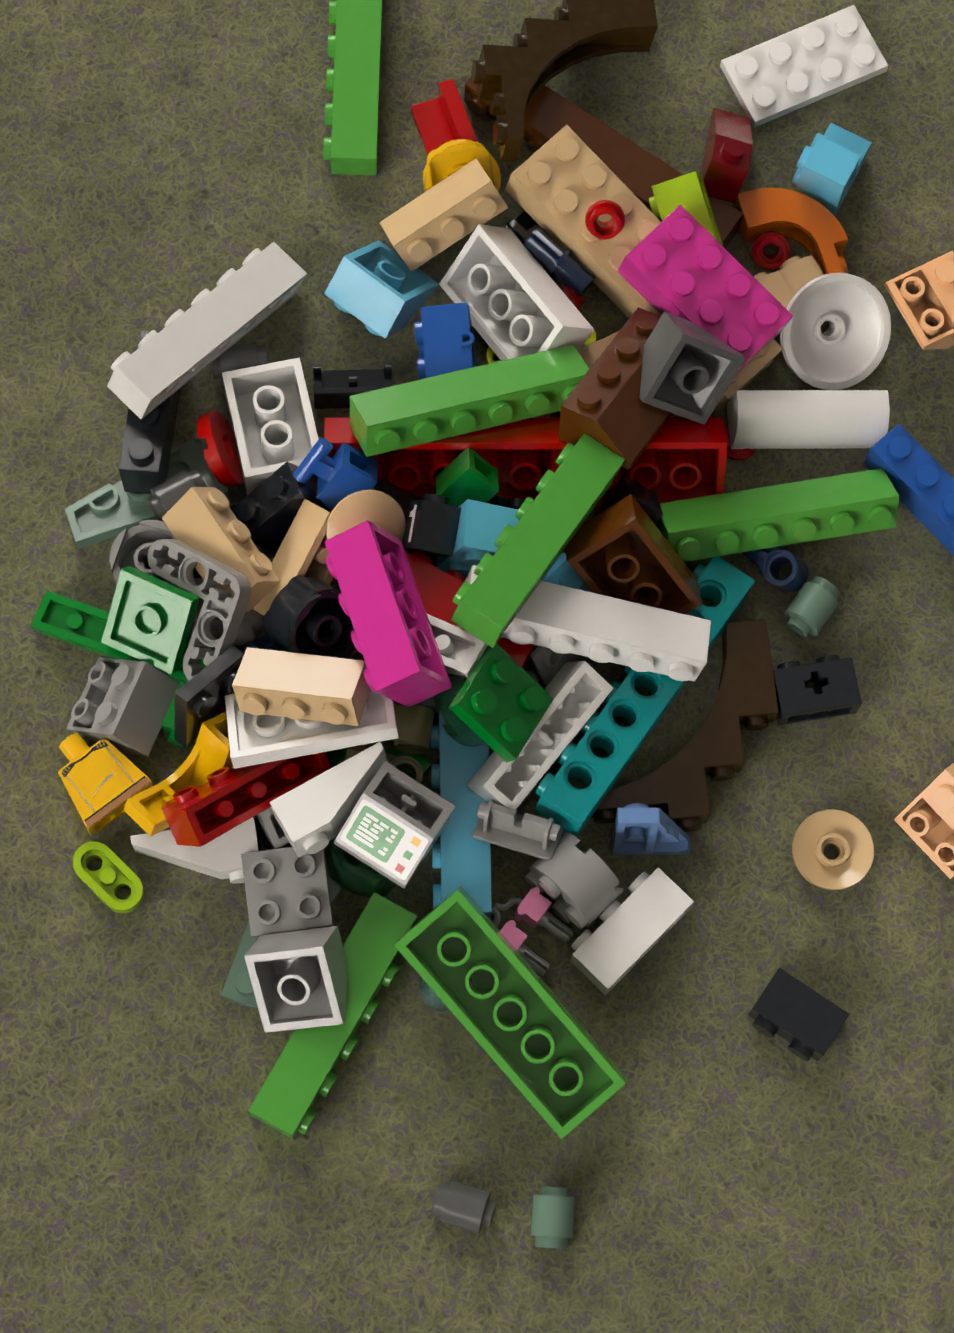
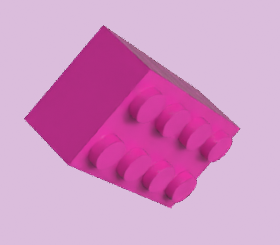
[617,205,793,377]
[324,520,452,708]

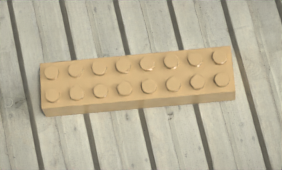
[505,125,783,411]

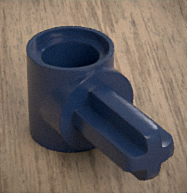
[742,546,808,592]

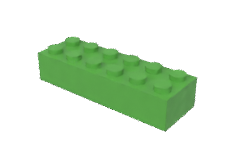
[394,885,626,1139]

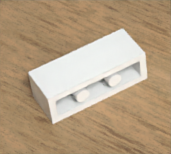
[570,867,694,996]

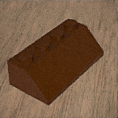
[559,307,672,470]

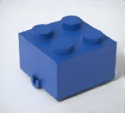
[414,302,479,380]

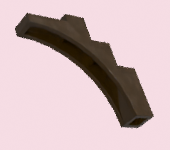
[471,0,658,162]
[591,620,779,832]

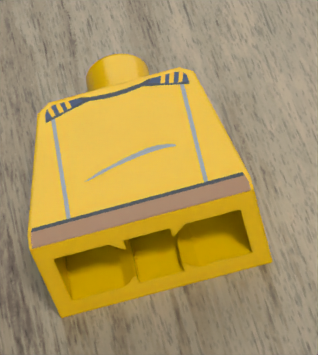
[58,733,153,836]

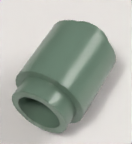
[784,576,840,637]
[531,1186,575,1249]

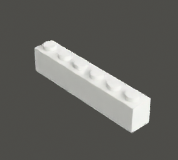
[107,242,307,419]
[457,565,711,682]

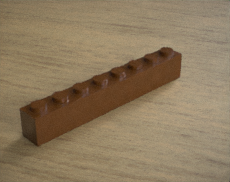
[464,77,743,248]

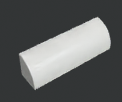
[726,390,890,449]
[467,661,613,810]

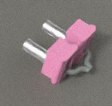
[492,887,574,975]

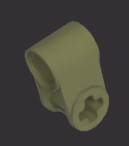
[365,704,434,755]

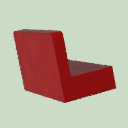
[411,79,478,155]

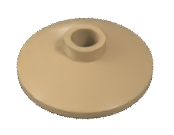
[326,490,406,542]
[792,809,874,890]

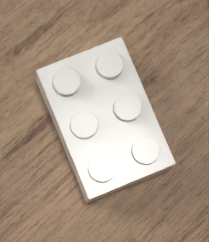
[222,357,318,495]

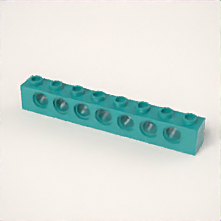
[535,556,755,837]

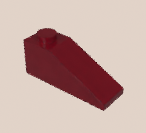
[701,108,753,203]

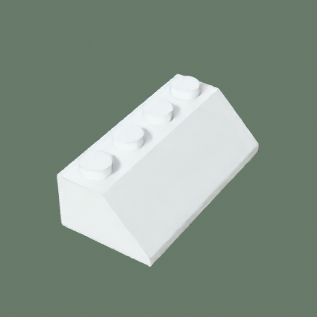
[439,224,594,361]

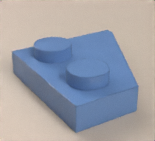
[612,803,691,855]

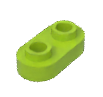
[73,841,144,913]

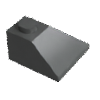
[639,311,746,425]

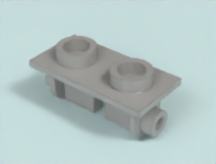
[472,800,564,860]

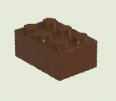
[565,494,702,614]

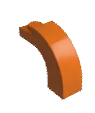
[733,188,848,275]

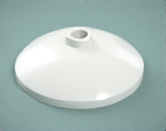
[780,273,891,390]

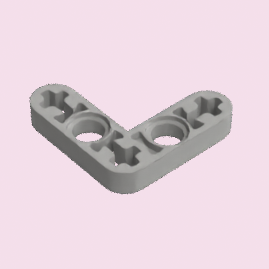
[147,539,252,680]

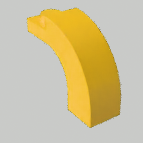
[124,712,233,837]

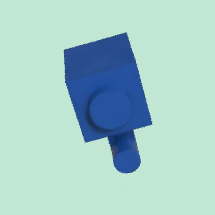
[293,438,378,510]

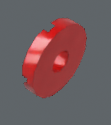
[196,410,245,488]

